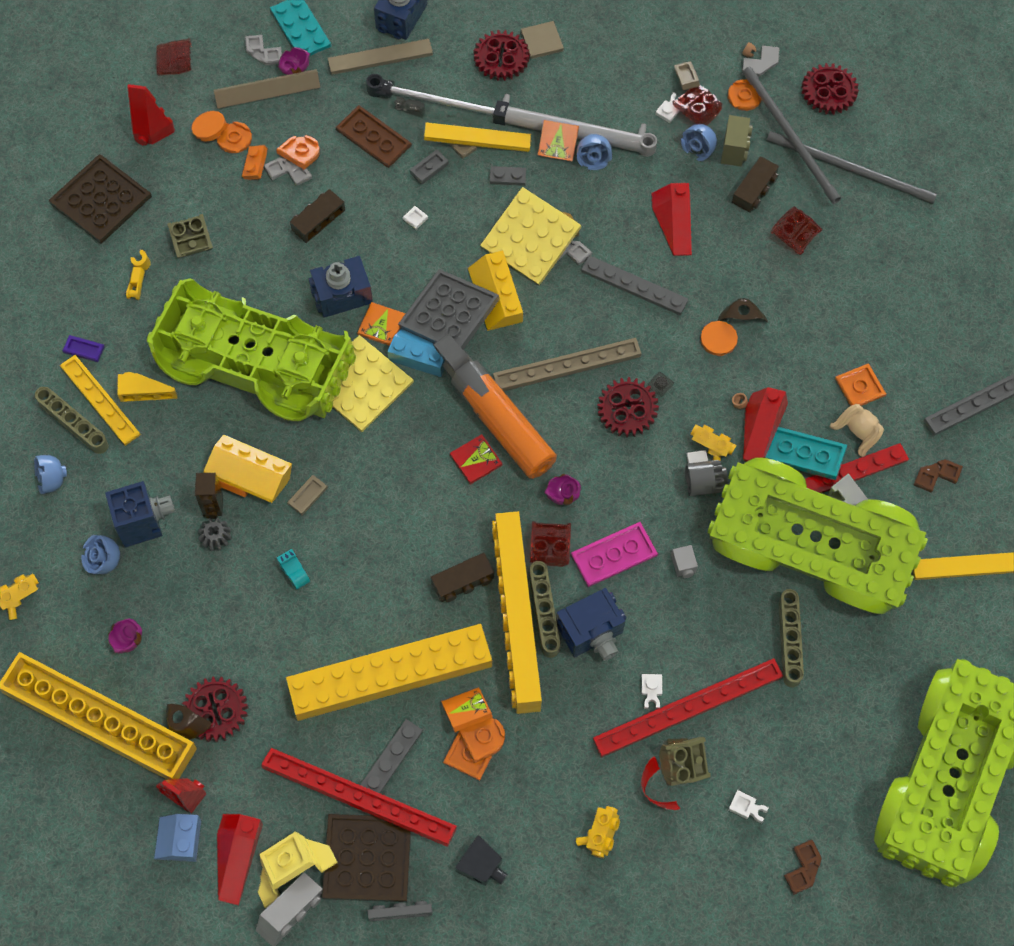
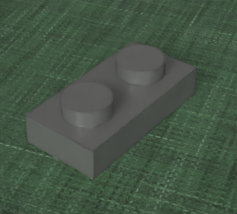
[410,150,449,184]
[490,166,526,186]

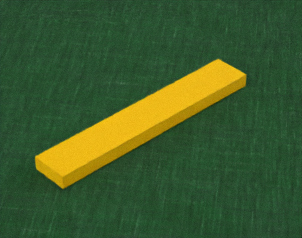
[424,123,531,152]
[60,355,140,446]
[913,552,1014,580]

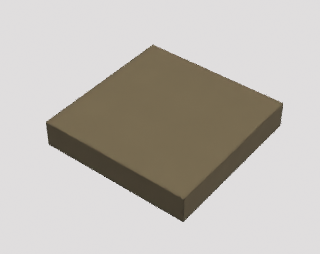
[521,21,564,59]

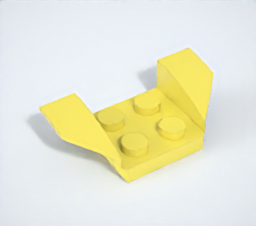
[258,832,338,908]

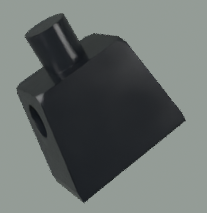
[455,835,508,886]

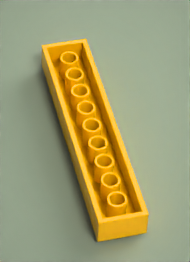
[492,511,542,714]
[286,624,492,721]
[0,652,197,780]

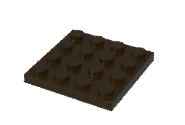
[49,154,152,244]
[322,814,411,902]

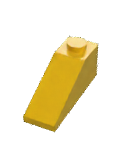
[118,372,177,402]

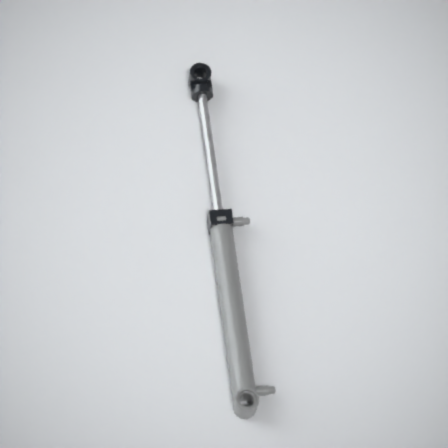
[366,74,657,157]

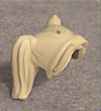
[830,404,884,457]

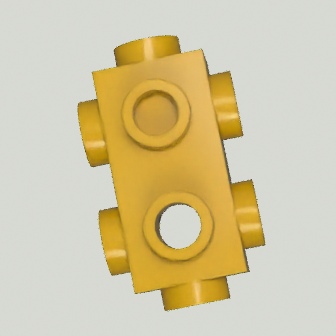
[690,424,736,461]
[0,573,39,620]
[576,806,620,858]

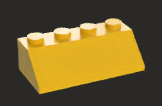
[468,250,523,331]
[203,435,292,503]

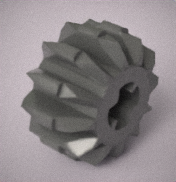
[198,517,232,551]

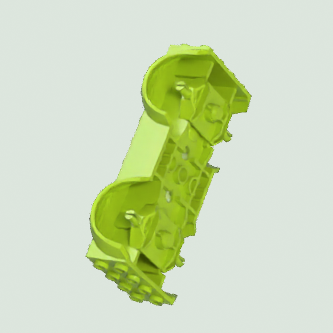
[147,278,356,421]
[708,458,928,614]
[874,659,1014,887]

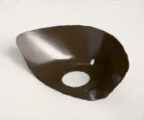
[717,298,768,322]
[166,704,212,740]

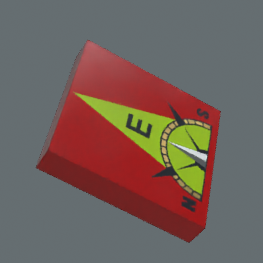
[450,434,502,485]

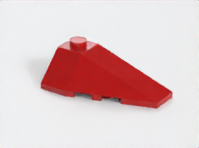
[127,84,175,145]
[651,183,692,256]
[743,387,788,462]
[156,778,206,814]
[217,814,263,905]

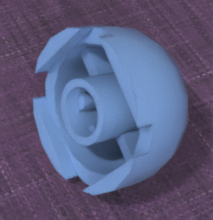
[681,124,717,161]
[577,134,612,170]
[34,455,67,494]
[81,535,120,575]

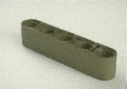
[35,387,109,454]
[529,561,560,658]
[779,589,804,688]

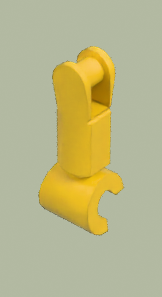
[126,250,151,300]

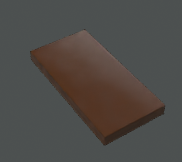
[335,105,412,168]

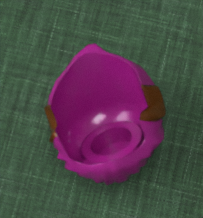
[278,47,310,75]
[545,474,581,506]
[108,618,142,654]

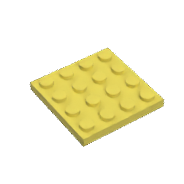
[481,187,582,285]
[332,335,414,432]

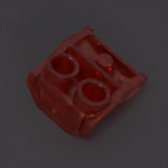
[157,38,192,75]
[672,86,722,126]
[771,206,823,255]
[530,521,571,567]

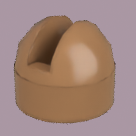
[742,42,756,57]
[732,393,748,409]

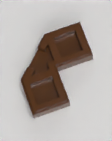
[914,459,963,493]
[784,840,822,895]

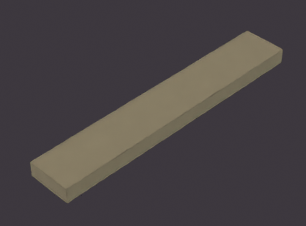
[328,39,433,75]
[214,69,321,108]

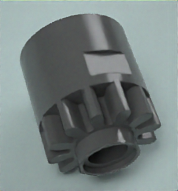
[685,460,728,496]

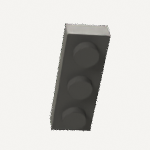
[368,901,433,922]

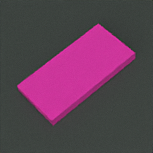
[571,522,658,587]

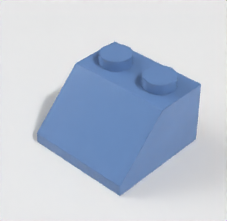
[154,814,201,862]

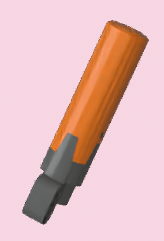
[433,333,557,479]

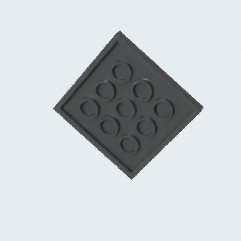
[398,269,500,350]

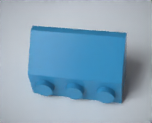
[388,329,445,377]

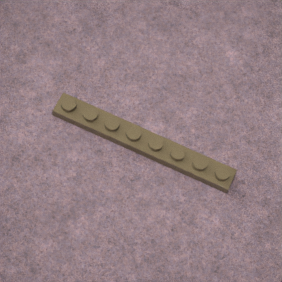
[493,338,642,391]

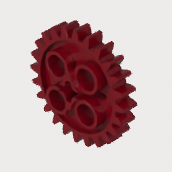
[474,30,529,81]
[801,63,859,115]
[597,377,659,438]
[181,676,249,743]

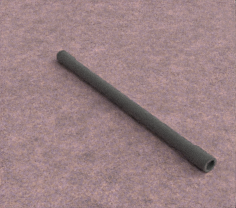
[742,66,841,204]
[767,131,937,204]

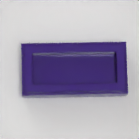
[62,335,105,362]

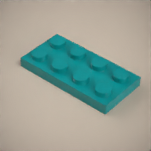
[270,0,331,56]
[765,427,847,480]

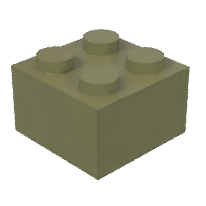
[721,115,753,167]

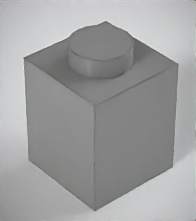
[671,545,698,578]

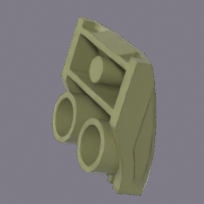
[167,214,213,258]
[659,737,711,786]

